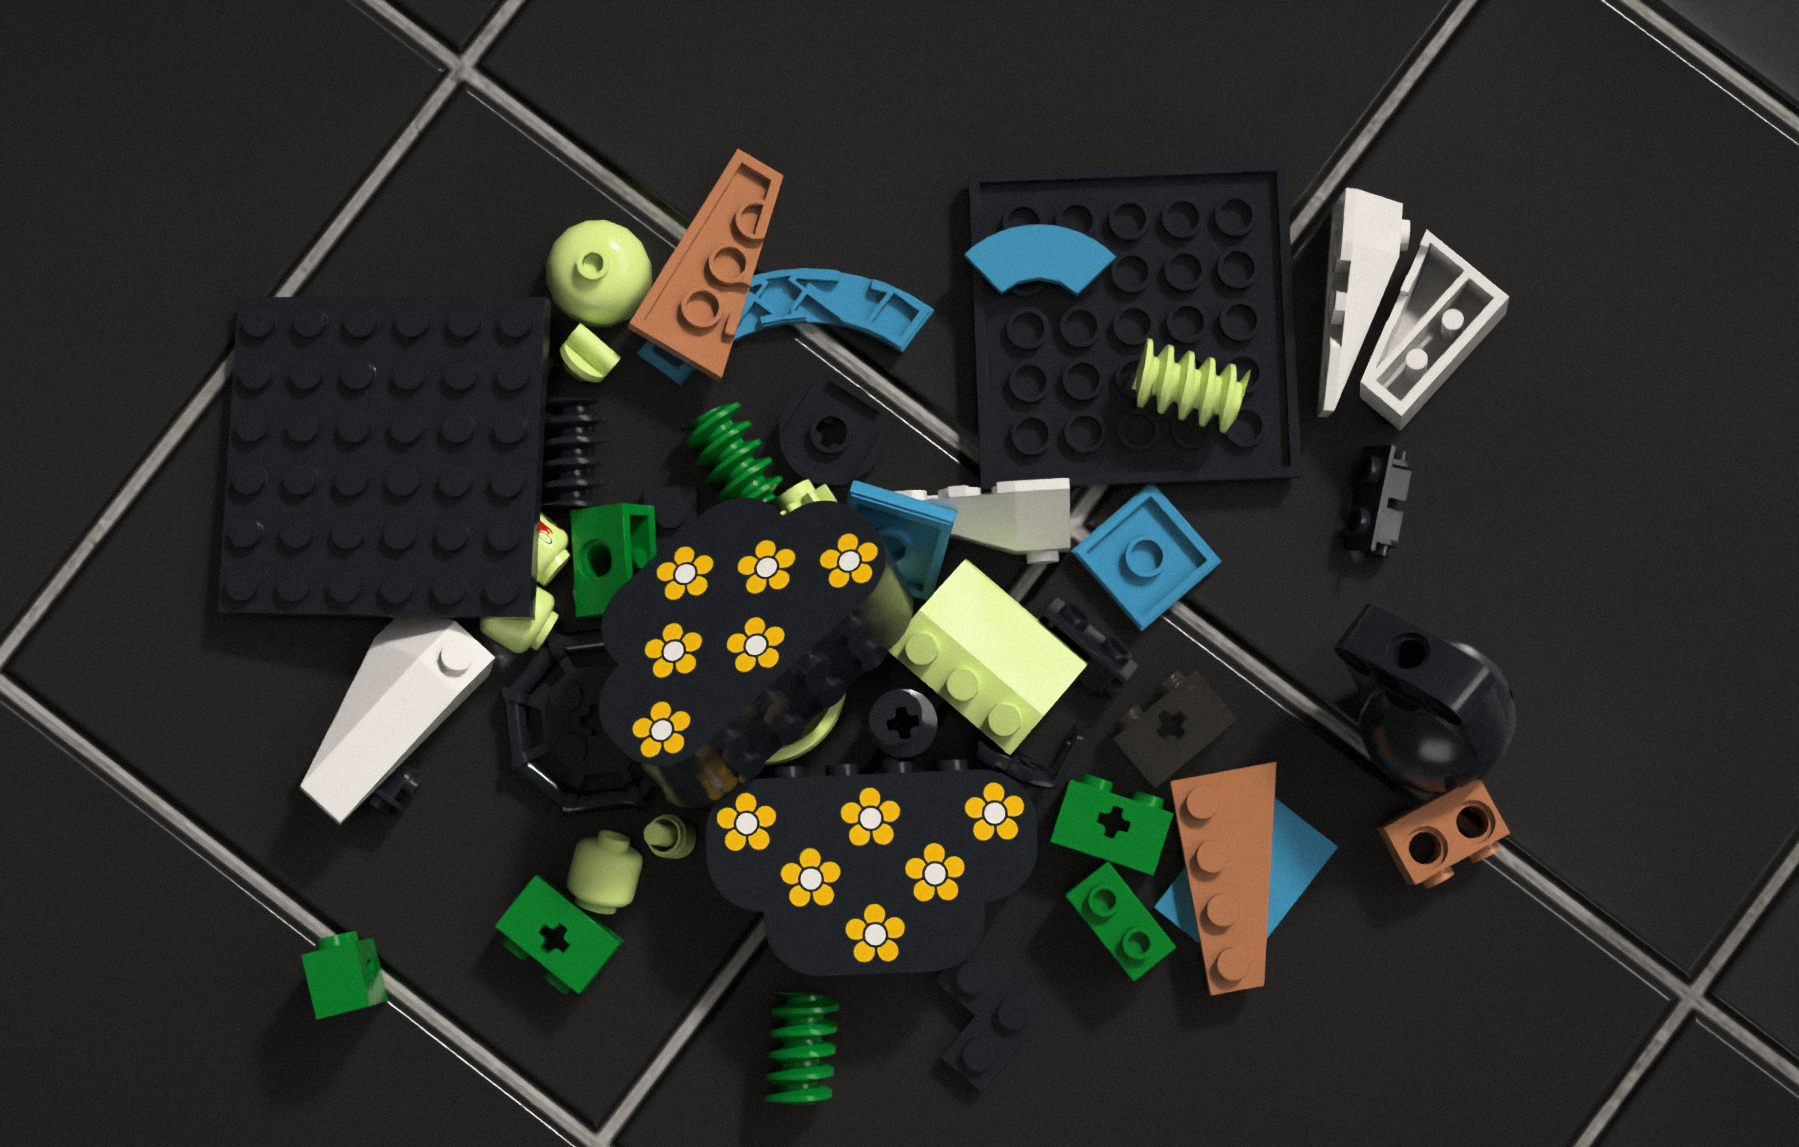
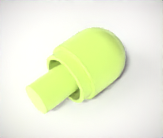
[644,814,697,859]

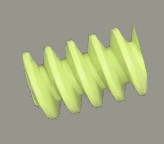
[1131,338,1251,433]

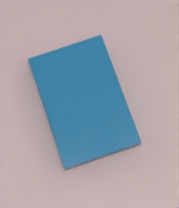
[1153,798,1338,943]

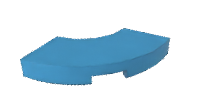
[964,224,1116,296]

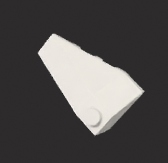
[1317,188,1410,418]
[895,478,1070,564]
[300,618,495,825]

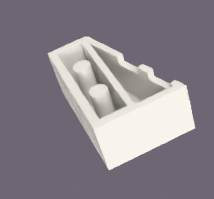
[1360,229,1509,431]

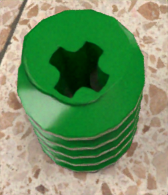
[681,402,783,505]
[764,990,840,1105]

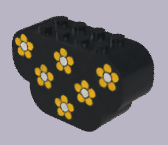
[599,498,913,808]
[706,759,1038,976]

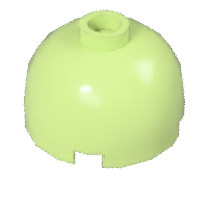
[546,220,652,327]

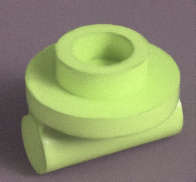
[560,323,621,382]

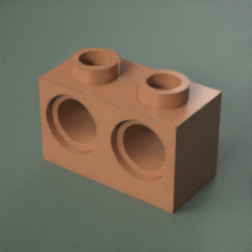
[1376,781,1510,889]

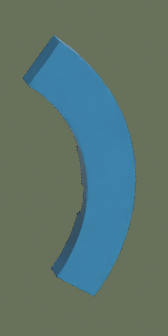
[637,268,934,386]

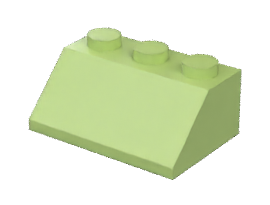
[888,559,1088,755]

